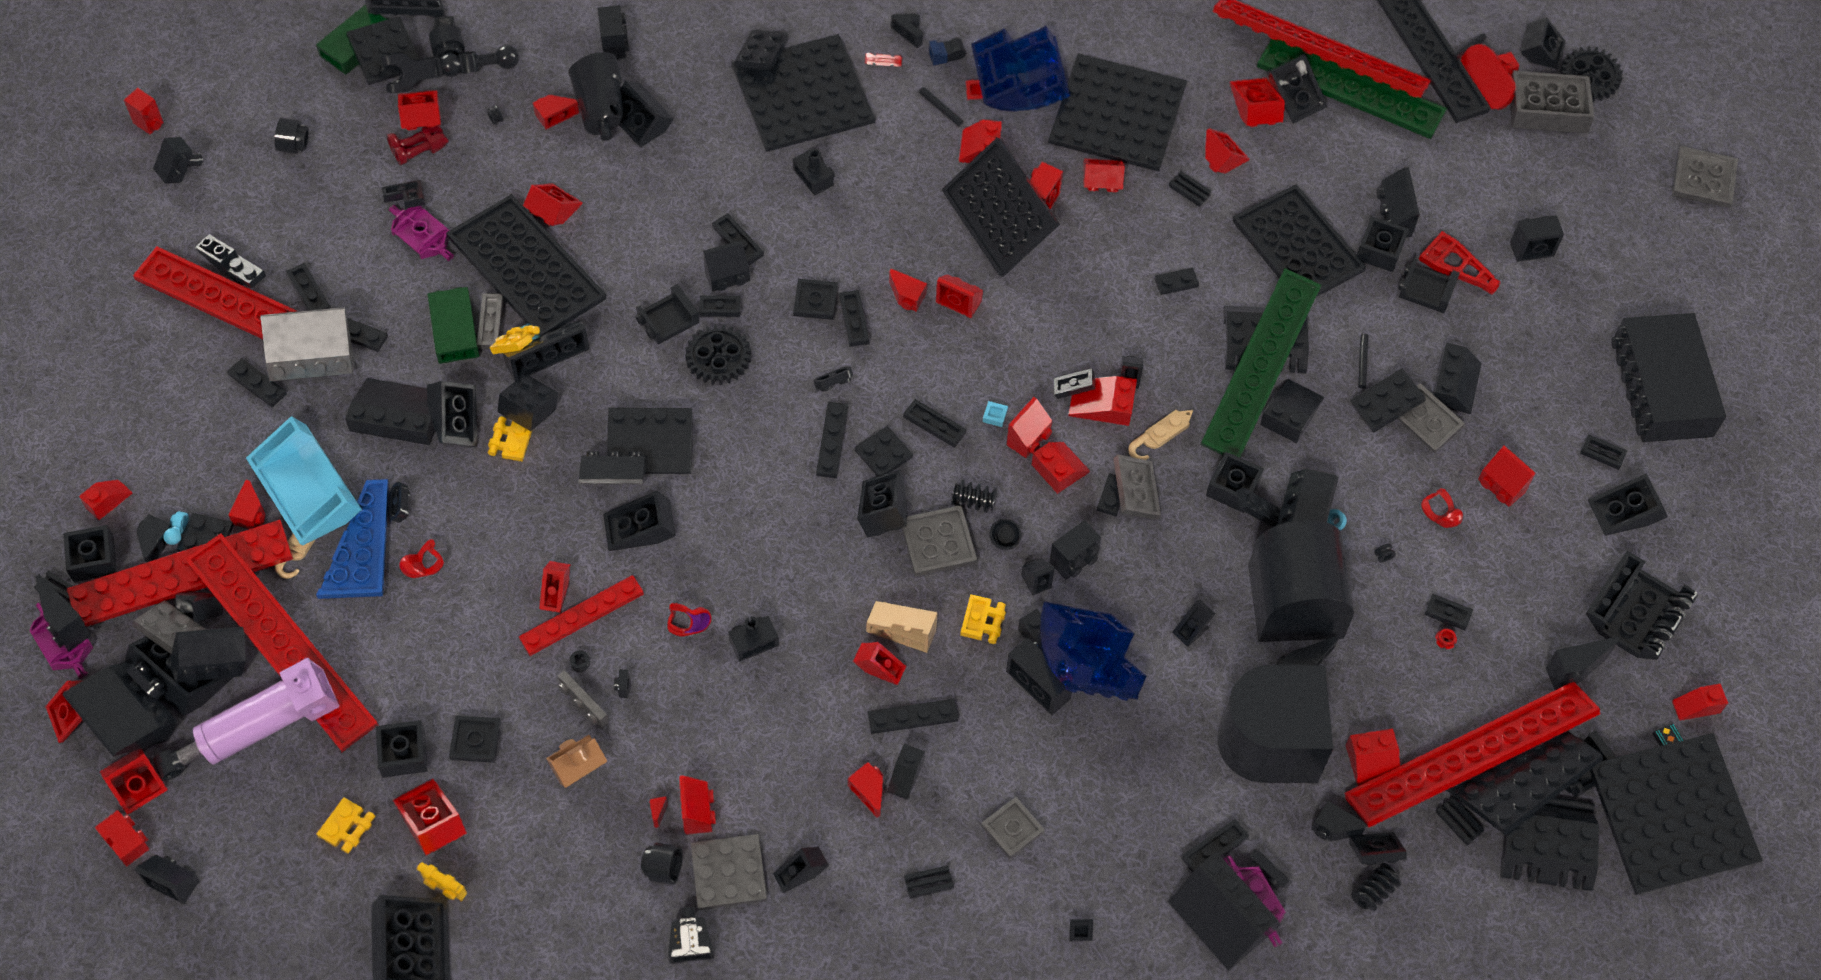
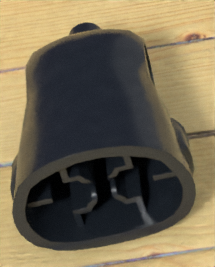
[568,52,622,141]

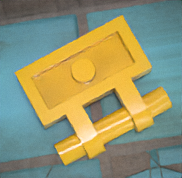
[489,325,540,354]
[488,416,532,462]
[960,594,1006,644]
[317,797,376,854]
[417,862,467,901]

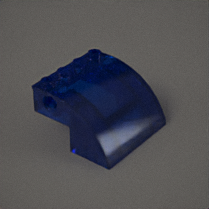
[971,26,1070,112]
[1040,602,1147,701]

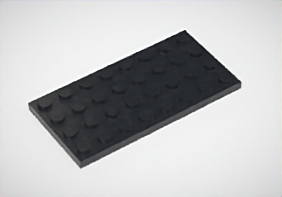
[446,194,607,337]

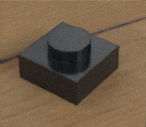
[614,669,630,698]

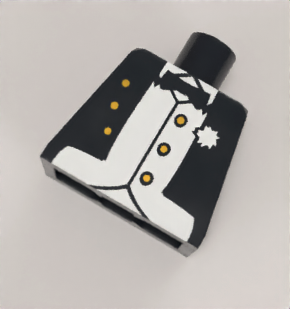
[668,907,714,964]

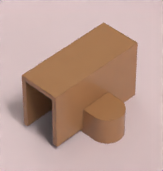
[546,735,608,788]

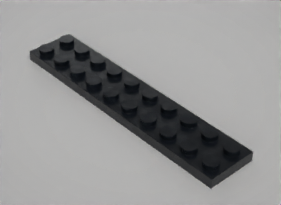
[1377,0,1491,123]

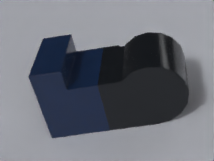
[929,38,966,66]

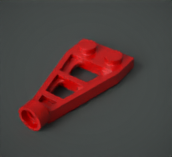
[1419,231,1501,295]

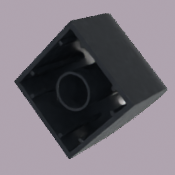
[1248,520,1354,642]
[1217,665,1333,783]

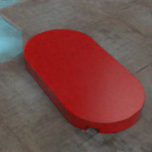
[1460,44,1516,110]

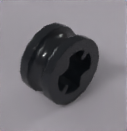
[486,105,503,125]
[1374,544,1396,563]
[570,650,590,672]

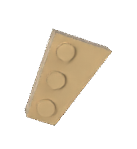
[866,601,938,653]

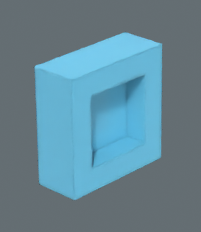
[983,401,1008,427]

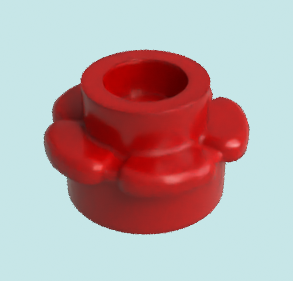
[1435,629,1457,650]

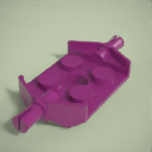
[389,205,454,261]
[29,601,93,679]
[1224,855,1286,948]

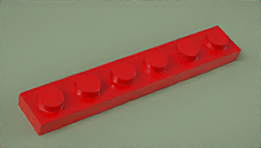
[518,575,644,656]

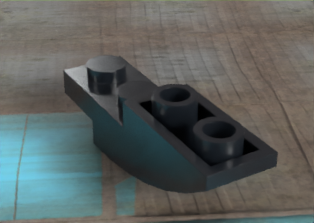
[195,234,266,289]

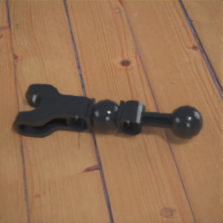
[381,45,519,93]

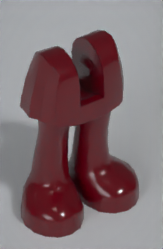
[386,125,448,166]

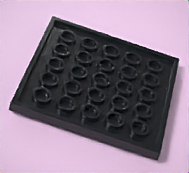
[731,34,875,152]
[1048,53,1187,172]
[1589,733,1763,895]

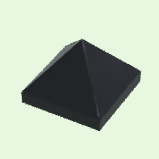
[1069,919,1093,941]

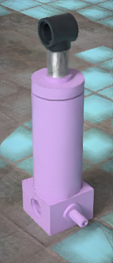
[154,658,340,780]

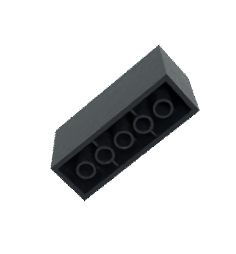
[1611,313,1726,443]

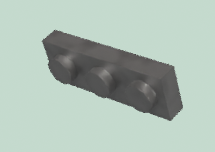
[477,294,504,349]
[558,670,609,728]

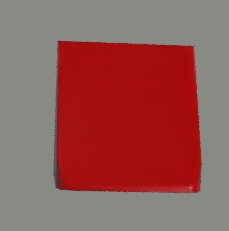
[965,79,986,100]
[649,796,668,828]

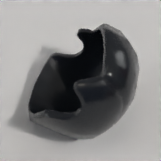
[989,518,1022,550]

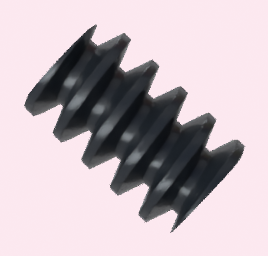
[951,480,997,513]
[1351,862,1401,911]

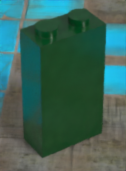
[316,5,389,75]
[427,287,479,364]

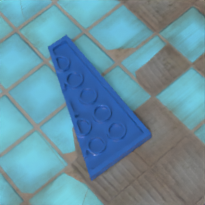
[316,479,389,599]

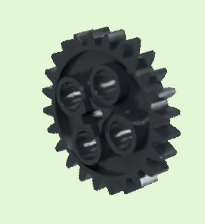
[1560,46,1623,102]
[685,325,751,385]

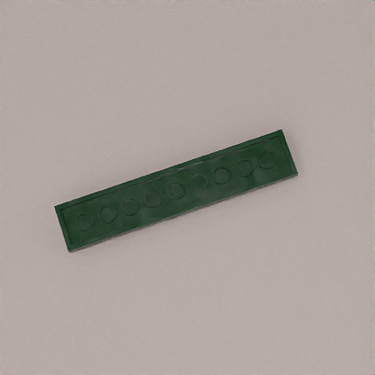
[1257,39,1447,139]
[1200,268,1322,458]

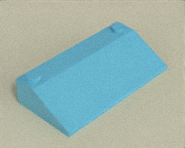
[246,416,362,545]

